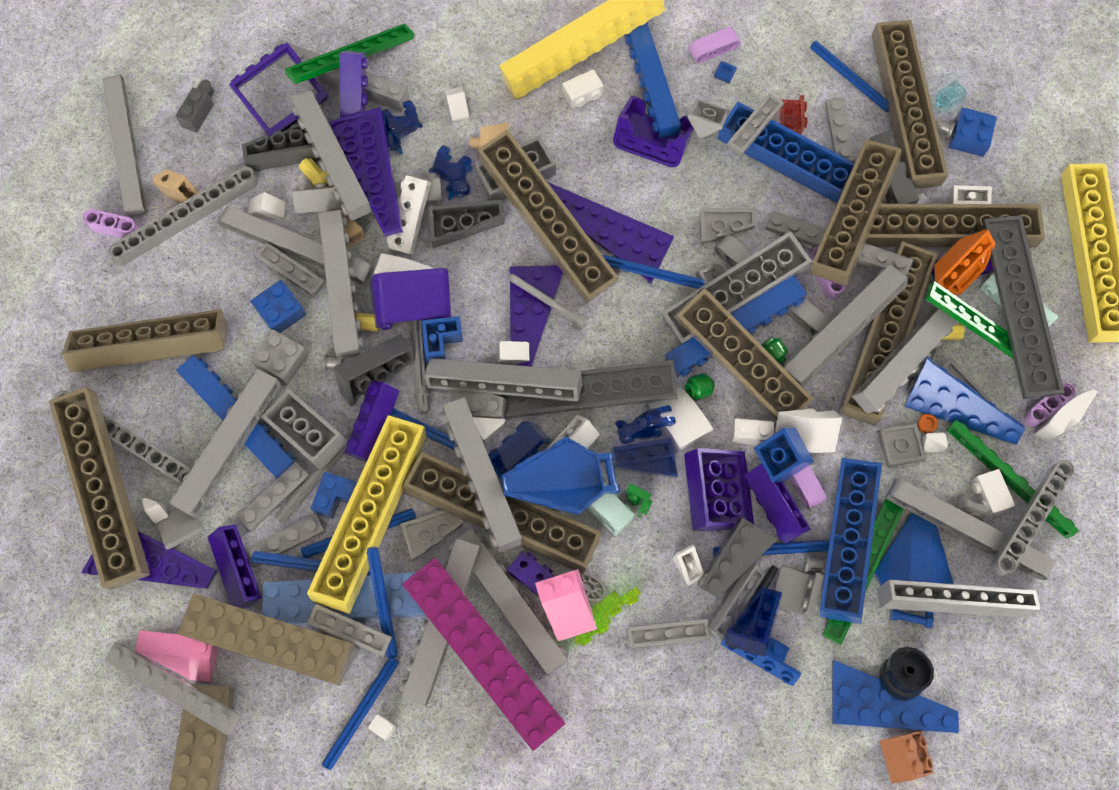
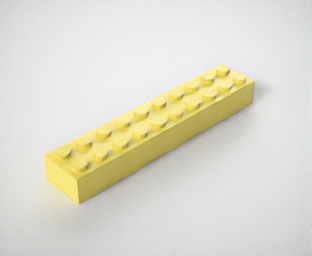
[499,0,665,100]
[1061,164,1119,343]
[307,415,427,614]

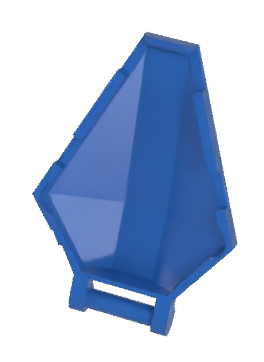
[501,437,620,515]
[874,513,954,629]

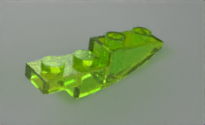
[574,586,641,647]

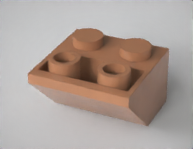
[880,731,934,784]

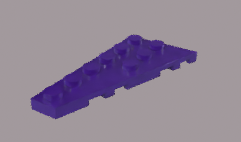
[510,266,563,367]
[81,531,217,589]

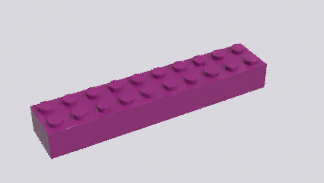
[402,557,566,751]

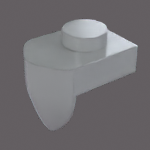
[695,264,725,285]
[956,494,988,521]

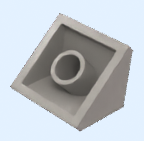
[688,98,730,139]

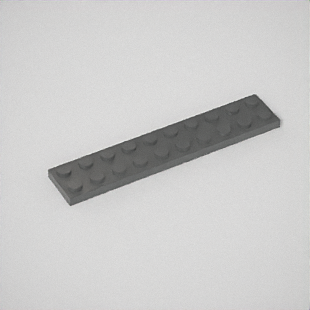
[982,215,1065,399]
[494,360,678,419]

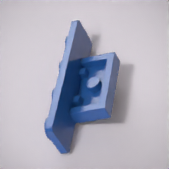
[721,627,801,686]

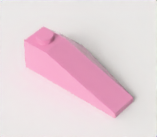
[135,630,219,683]

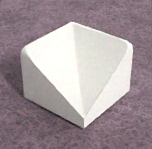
[921,433,947,453]
[142,498,169,524]
[369,715,396,740]

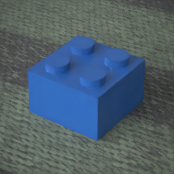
[948,107,997,157]
[250,280,307,333]
[754,428,814,483]

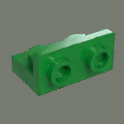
[625,483,653,518]

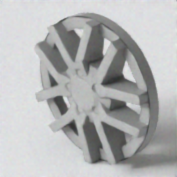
[580,573,606,605]

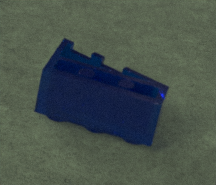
[488,421,552,479]
[611,438,678,478]
[725,587,782,657]

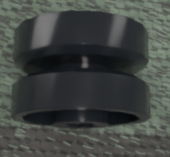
[879,647,934,701]

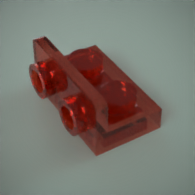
[780,95,808,134]

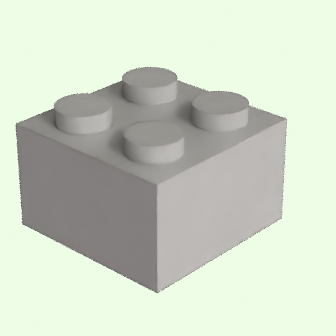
[251,330,308,386]

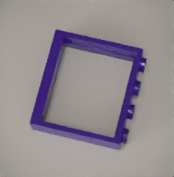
[229,42,328,137]

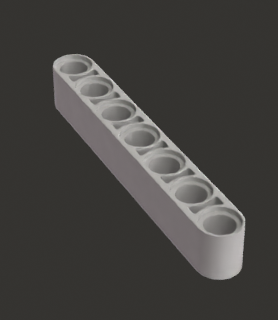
[990,460,1074,576]

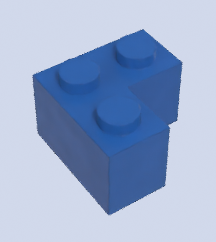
[422,316,463,364]
[310,472,357,519]

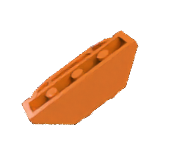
[934,229,996,295]

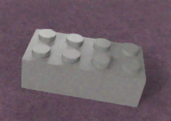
[474,136,556,201]
[261,388,347,471]

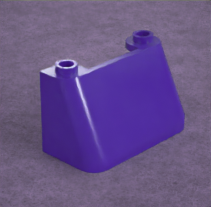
[613,95,694,167]
[370,268,451,330]

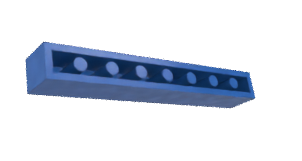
[624,22,681,139]
[665,275,807,377]
[176,355,296,479]

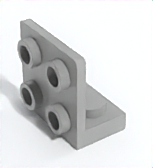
[771,566,824,617]

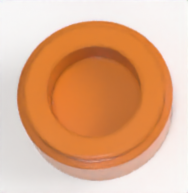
[917,414,938,434]

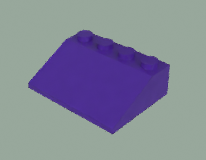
[684,448,754,531]

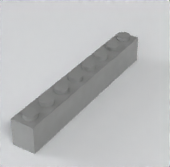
[272,40,409,112]
[290,89,371,221]
[292,173,442,213]
[318,210,364,359]
[784,265,908,388]
[852,306,959,414]
[424,358,582,401]
[170,369,282,519]
[440,397,522,553]
[453,528,568,676]
[400,538,482,706]
[877,580,1041,618]

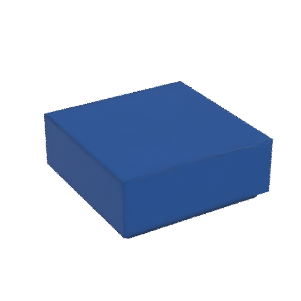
[714,61,737,84]

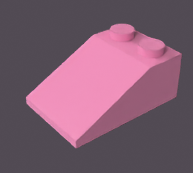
[535,569,597,641]

